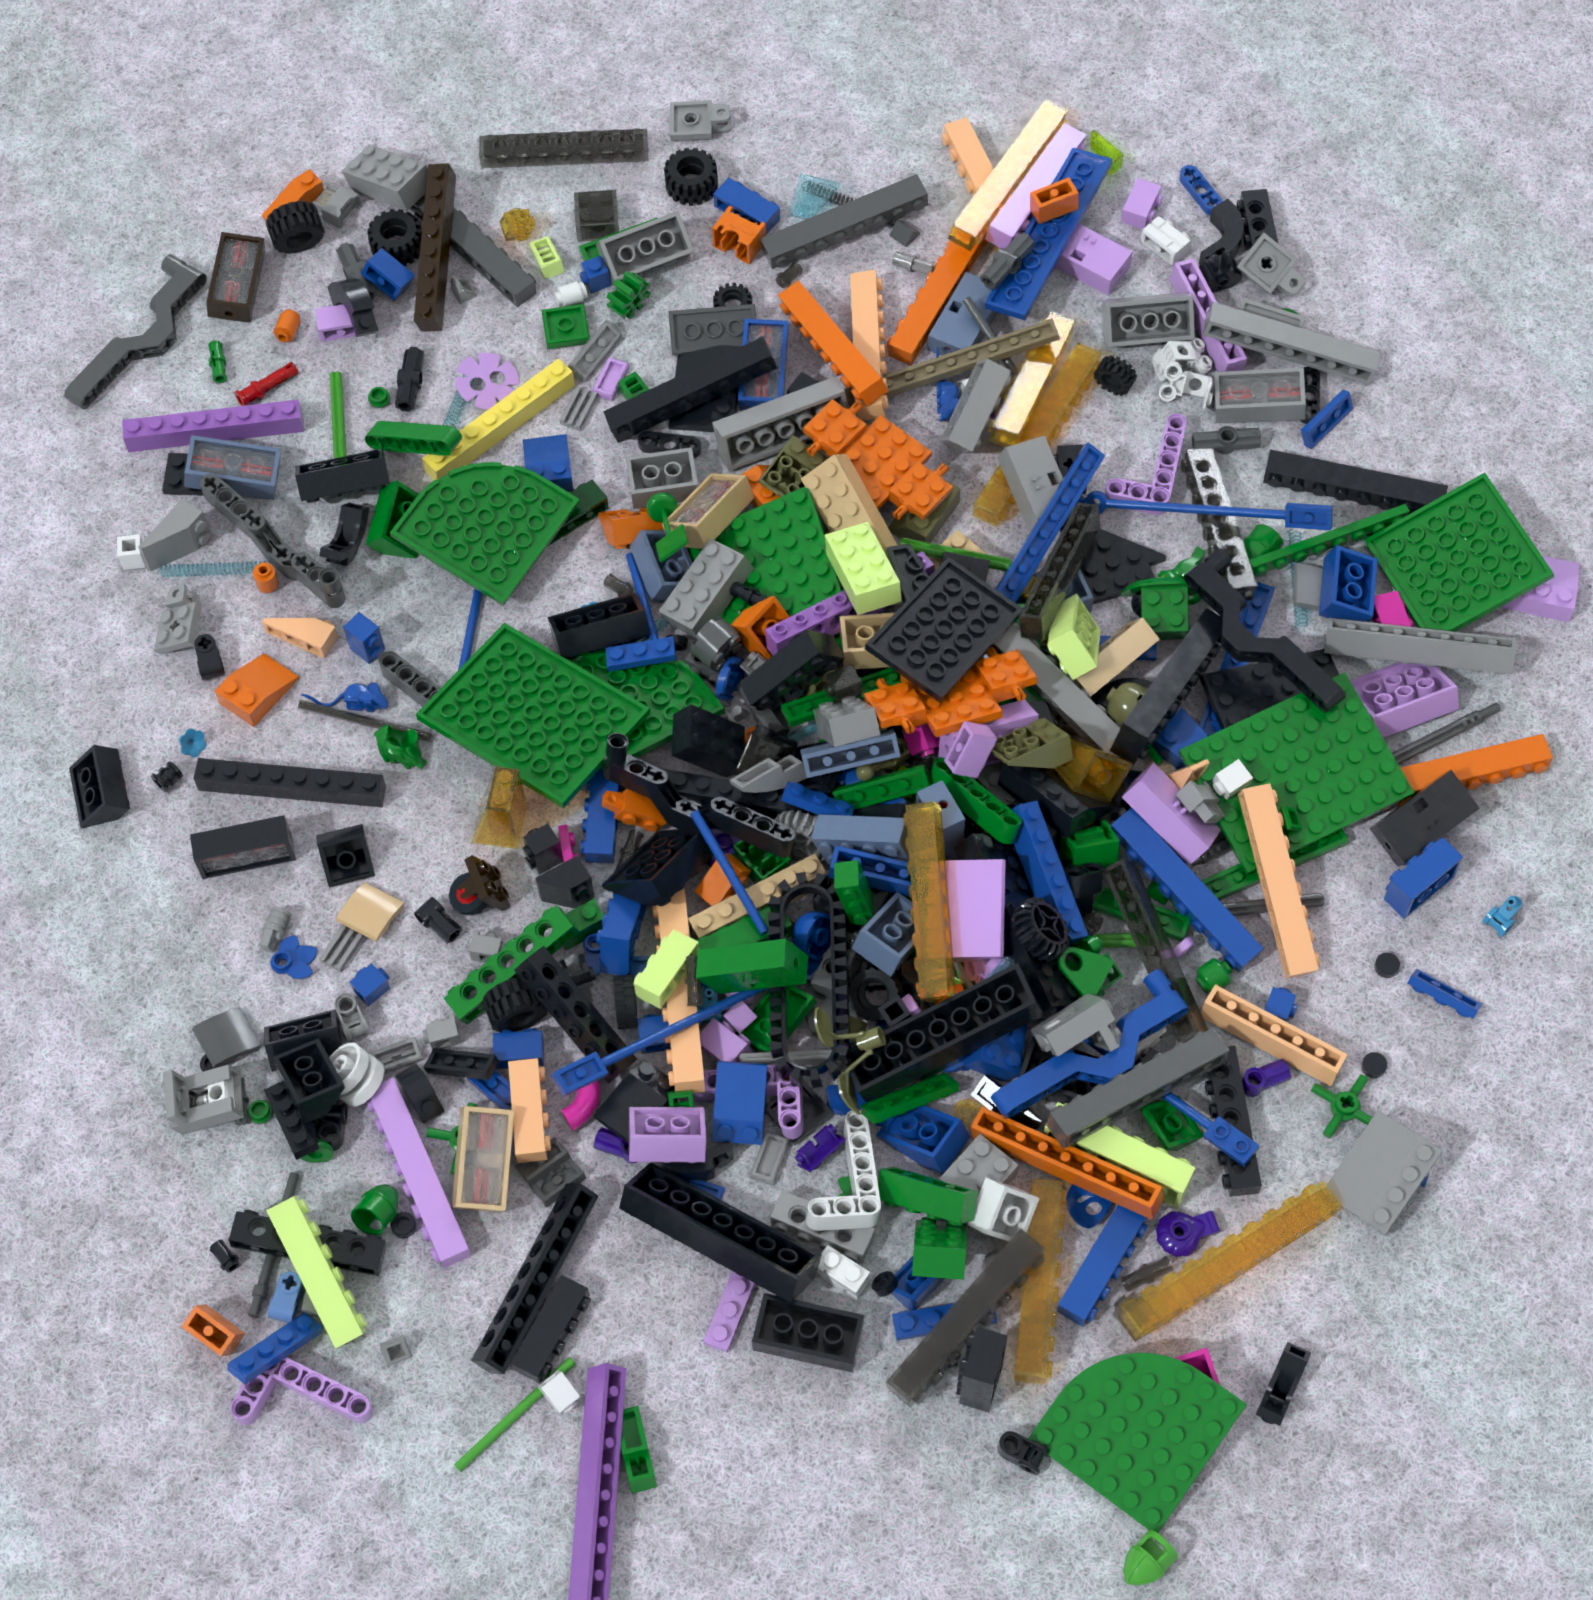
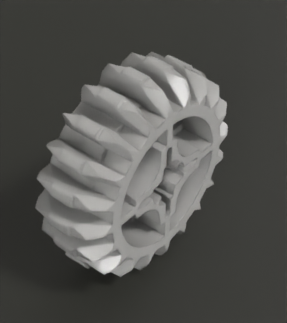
[774,810,823,861]

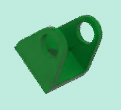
[1058,947,1114,998]

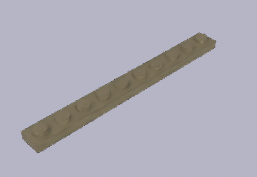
[844,319,1060,407]

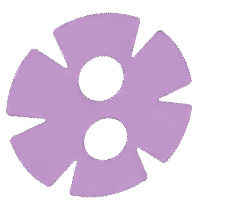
[455,353,520,410]

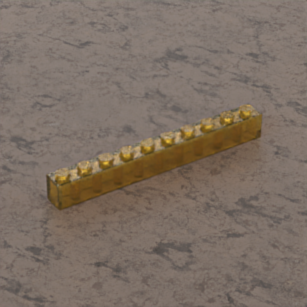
[948,99,1068,251]
[973,342,1101,527]
[1117,1181,1341,1342]

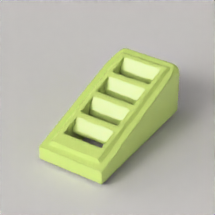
[529,236,564,279]

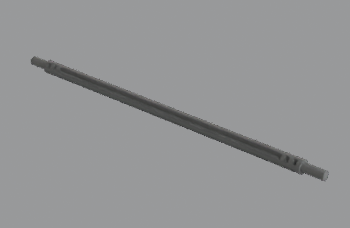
[1184,702,1501,866]

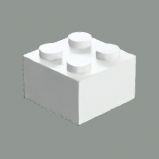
[967,1178,1040,1246]

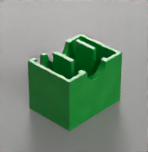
[1059,820,1120,872]
[733,840,791,884]

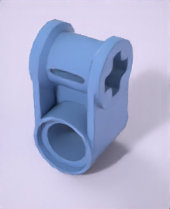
[267,1271,304,1323]

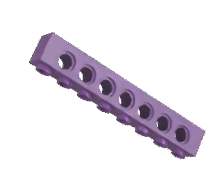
[765,552,935,655]

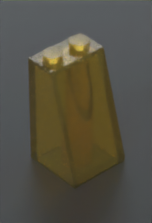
[1054,736,1133,803]
[472,766,527,849]

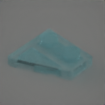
[790,173,840,220]

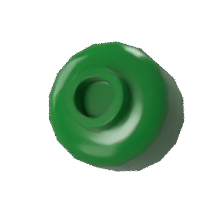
[1195,958,1232,993]

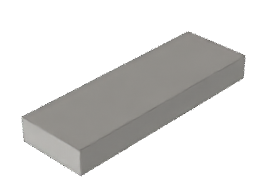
[567,320,622,382]

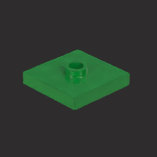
[541,304,590,349]

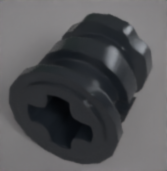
[151,761,183,792]

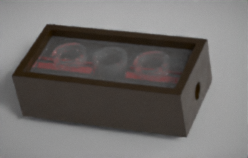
[206,232,265,322]

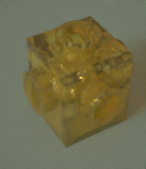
[500,208,535,241]

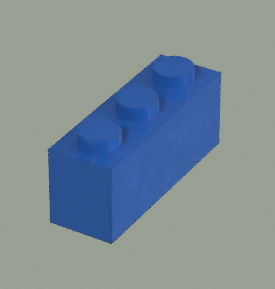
[713,177,780,235]

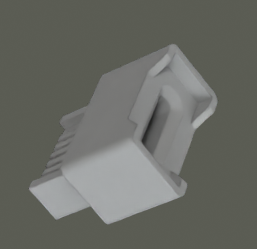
[312,184,361,229]
[1176,781,1225,823]

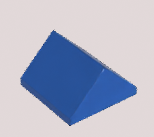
[891,1256,946,1311]

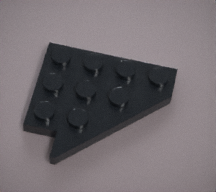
[1060,521,1166,605]

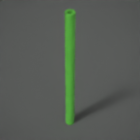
[454,1357,576,1472]

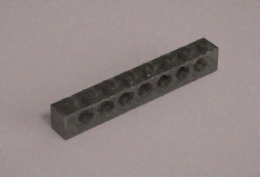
[479,128,649,168]
[1181,448,1257,601]

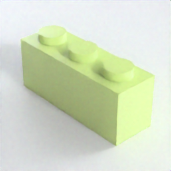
[633,929,699,1009]

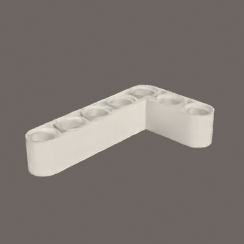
[806,1110,881,1231]

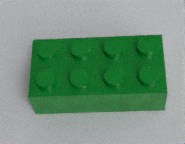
[912,1217,966,1280]

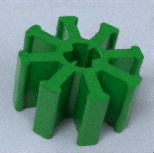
[607,271,651,319]

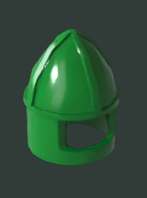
[1240,524,1283,569]
[351,1184,398,1235]

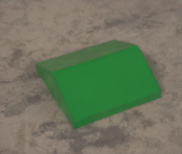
[1140,1095,1204,1151]

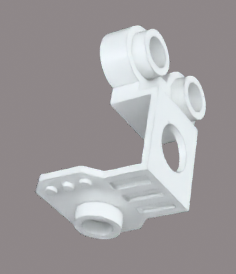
[1152,338,1212,381]
[1159,361,1213,411]

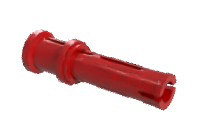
[234,362,299,406]

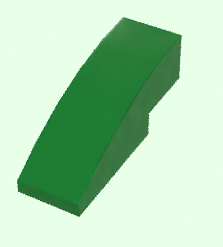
[621,1406,657,1494]

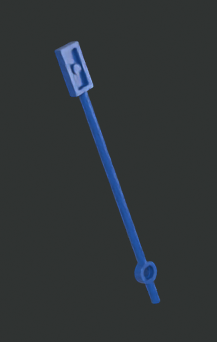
[1075,491,1333,530]
[551,965,809,1097]
[1039,1018,1259,1167]

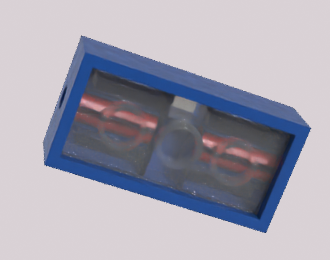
[738,319,789,410]

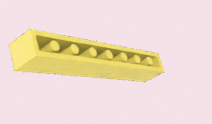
[422,358,575,480]

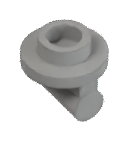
[725,706,749,725]

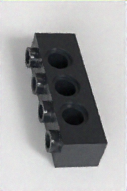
[1237,189,1278,269]

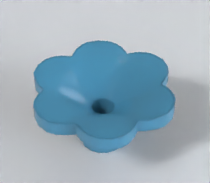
[179,728,206,757]

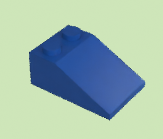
[523,434,574,492]
[712,1061,768,1145]
[876,1106,970,1175]

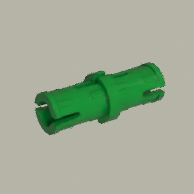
[208,340,227,383]

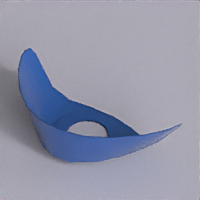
[1066,1184,1112,1229]

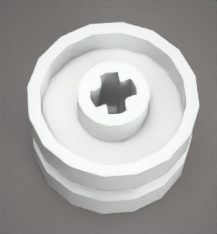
[329,1043,384,1107]

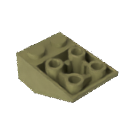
[758,435,828,497]
[990,718,1073,769]

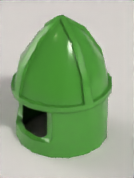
[1123,1530,1178,1586]

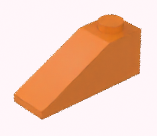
[262,169,324,220]

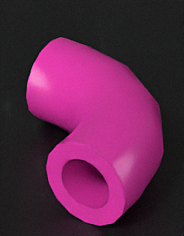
[561,1080,601,1132]

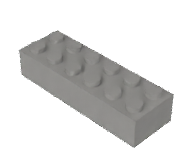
[712,377,848,471]

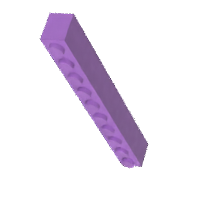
[568,1363,627,1600]

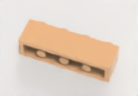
[508,1058,551,1163]

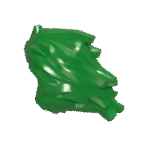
[374,724,427,770]

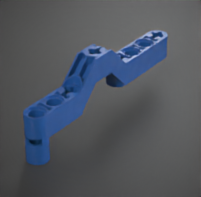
[991,969,1189,1119]

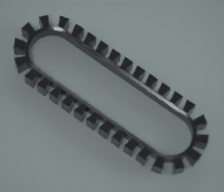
[768,872,851,1088]

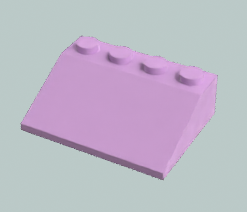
[1501,556,1580,622]
[1350,662,1459,738]
[928,859,1006,963]

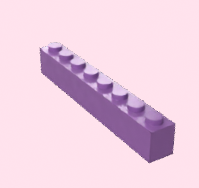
[122,399,304,452]

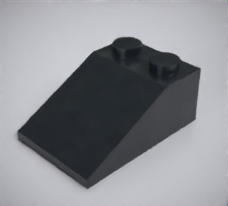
[593,1059,679,1144]

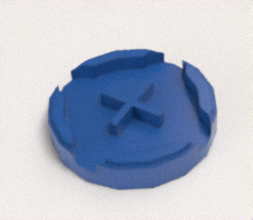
[716,656,745,702]

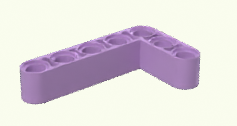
[1105,413,1187,515]
[685,1064,804,1139]
[231,1357,373,1425]

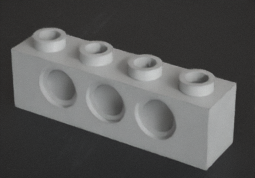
[770,1190,875,1263]

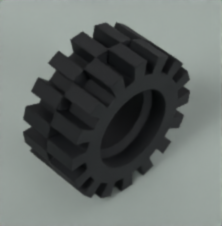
[713,282,752,307]
[1094,355,1137,396]

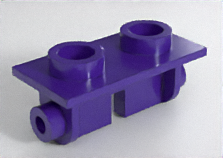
[794,1124,846,1172]

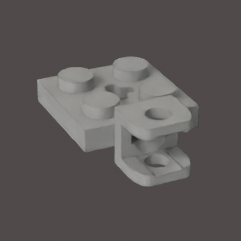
[670,100,731,141]
[1235,232,1305,296]
[154,584,201,654]

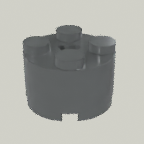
[690,616,743,672]

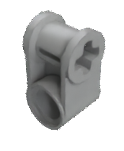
[334,993,371,1043]

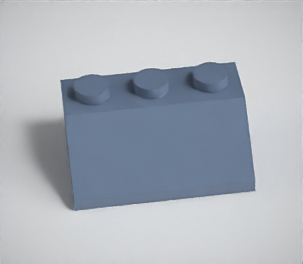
[629,530,692,602]

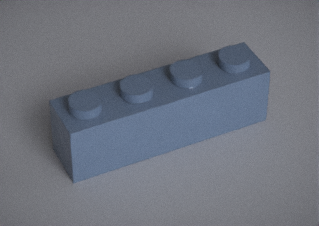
[800,729,901,778]

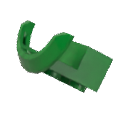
[1121,577,1191,640]

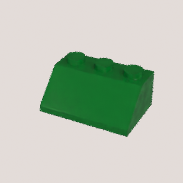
[365,480,419,559]

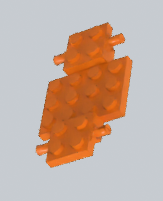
[803,399,953,520]
[864,647,1037,737]

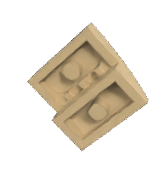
[336,882,404,942]

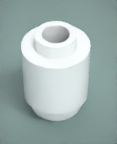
[554,281,588,307]

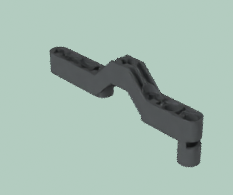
[64,254,207,409]
[200,474,346,608]

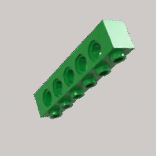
[444,905,580,1025]

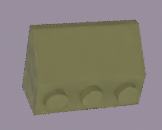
[888,479,961,543]

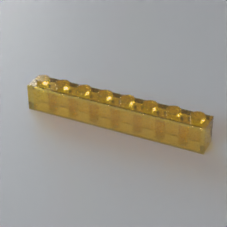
[988,312,1075,447]
[903,801,956,1002]
[1014,1178,1067,1385]

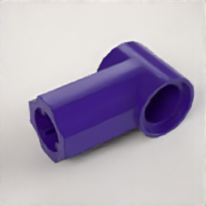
[1242,1059,1292,1097]
[593,1127,638,1163]

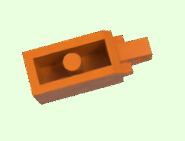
[602,789,667,832]

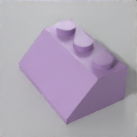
[629,1107,706,1163]

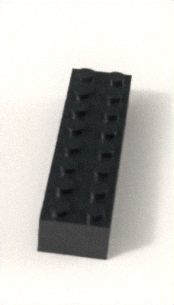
[1110,608,1222,766]
[953,833,1079,1020]
[846,963,1044,1103]
[619,1162,822,1303]

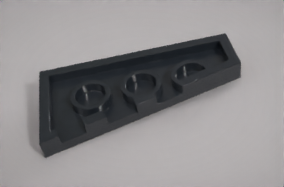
[886,543,930,603]
[264,1082,319,1160]

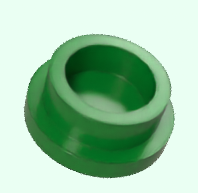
[368,387,390,408]
[248,1100,273,1124]

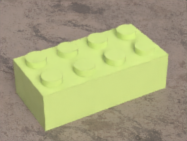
[825,522,902,615]
[1047,593,1101,680]

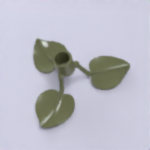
[814,1007,886,1115]

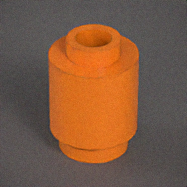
[273,309,300,342]
[253,562,279,593]

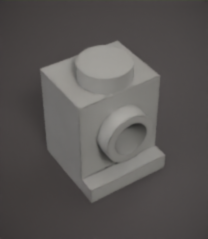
[469,930,506,963]
[422,1013,461,1050]

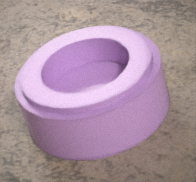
[1172,936,1195,959]

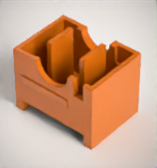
[712,206,766,265]

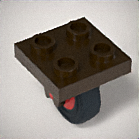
[449,855,511,915]

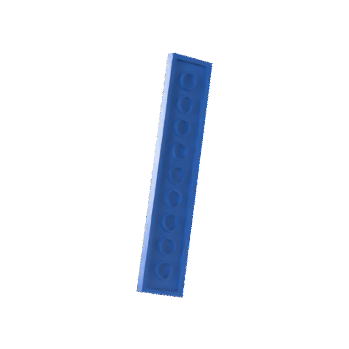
[985,148,1112,321]

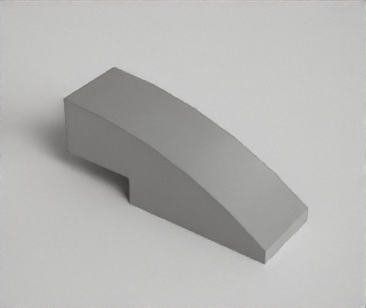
[730,755,807,793]

